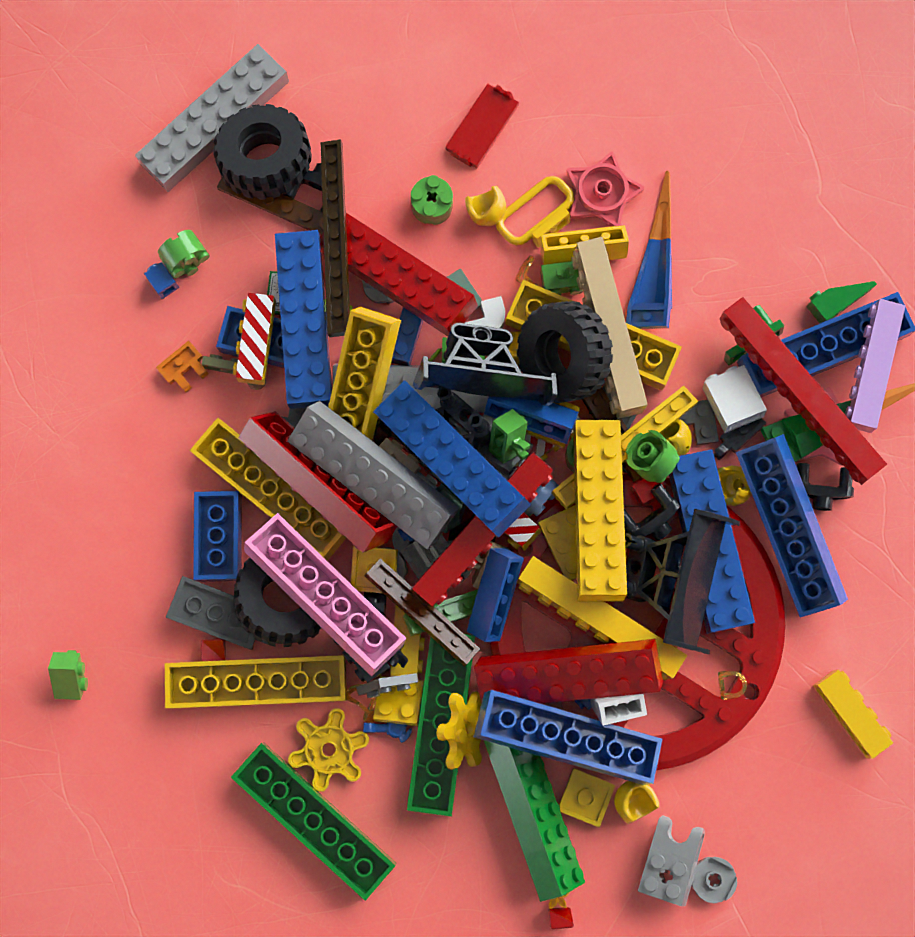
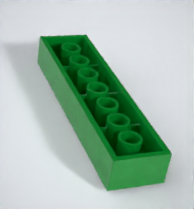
[407,634,475,817]
[484,740,586,902]
[231,742,397,901]

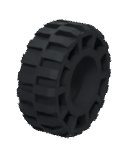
[213,104,312,199]
[517,301,613,403]
[233,558,321,647]

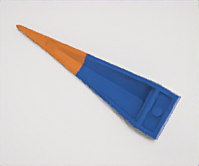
[626,170,672,329]

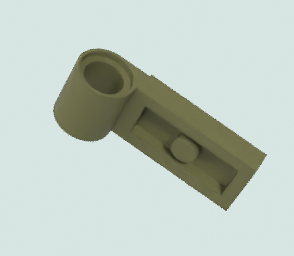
[202,354,266,390]

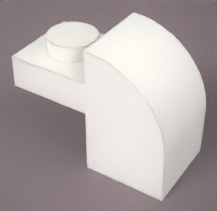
[465,296,505,329]

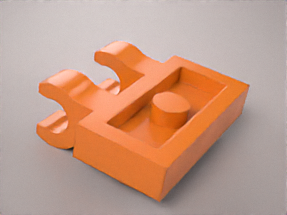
[156,340,209,393]

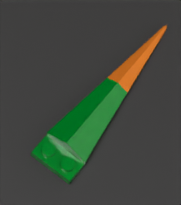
[760,383,915,462]

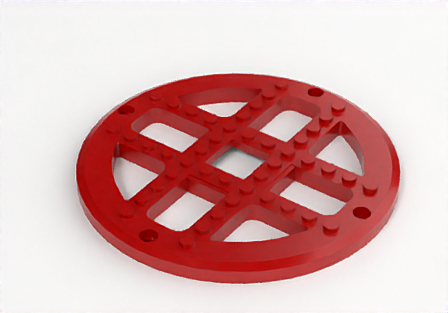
[490,474,786,770]

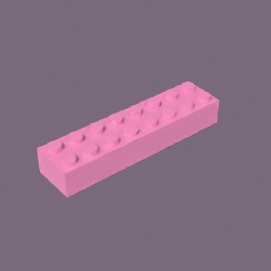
[244,513,406,677]

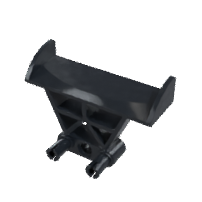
[413,323,557,406]
[372,389,492,527]
[625,509,740,655]

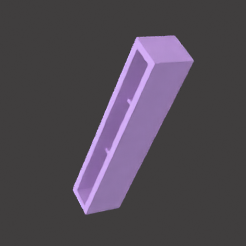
[845,299,906,433]

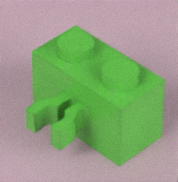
[540,261,583,295]
[489,409,530,464]
[48,650,88,700]

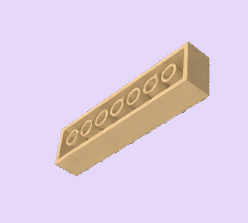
[571,237,648,419]

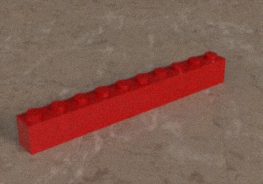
[719,297,887,485]

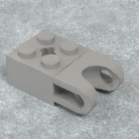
[638,815,705,907]

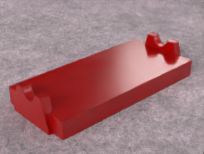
[445,83,519,168]

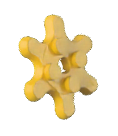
[436,691,482,770]
[288,708,369,791]

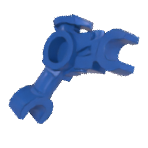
[363,723,412,743]

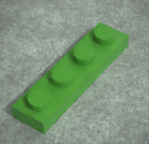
[403,589,478,636]

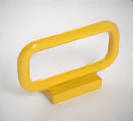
[496,176,574,248]

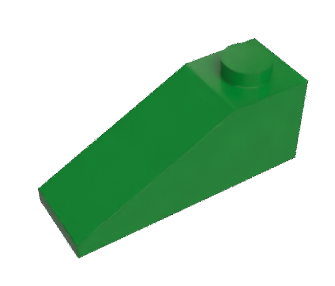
[806,281,877,323]

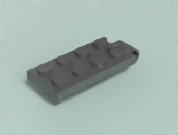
[166,576,268,650]

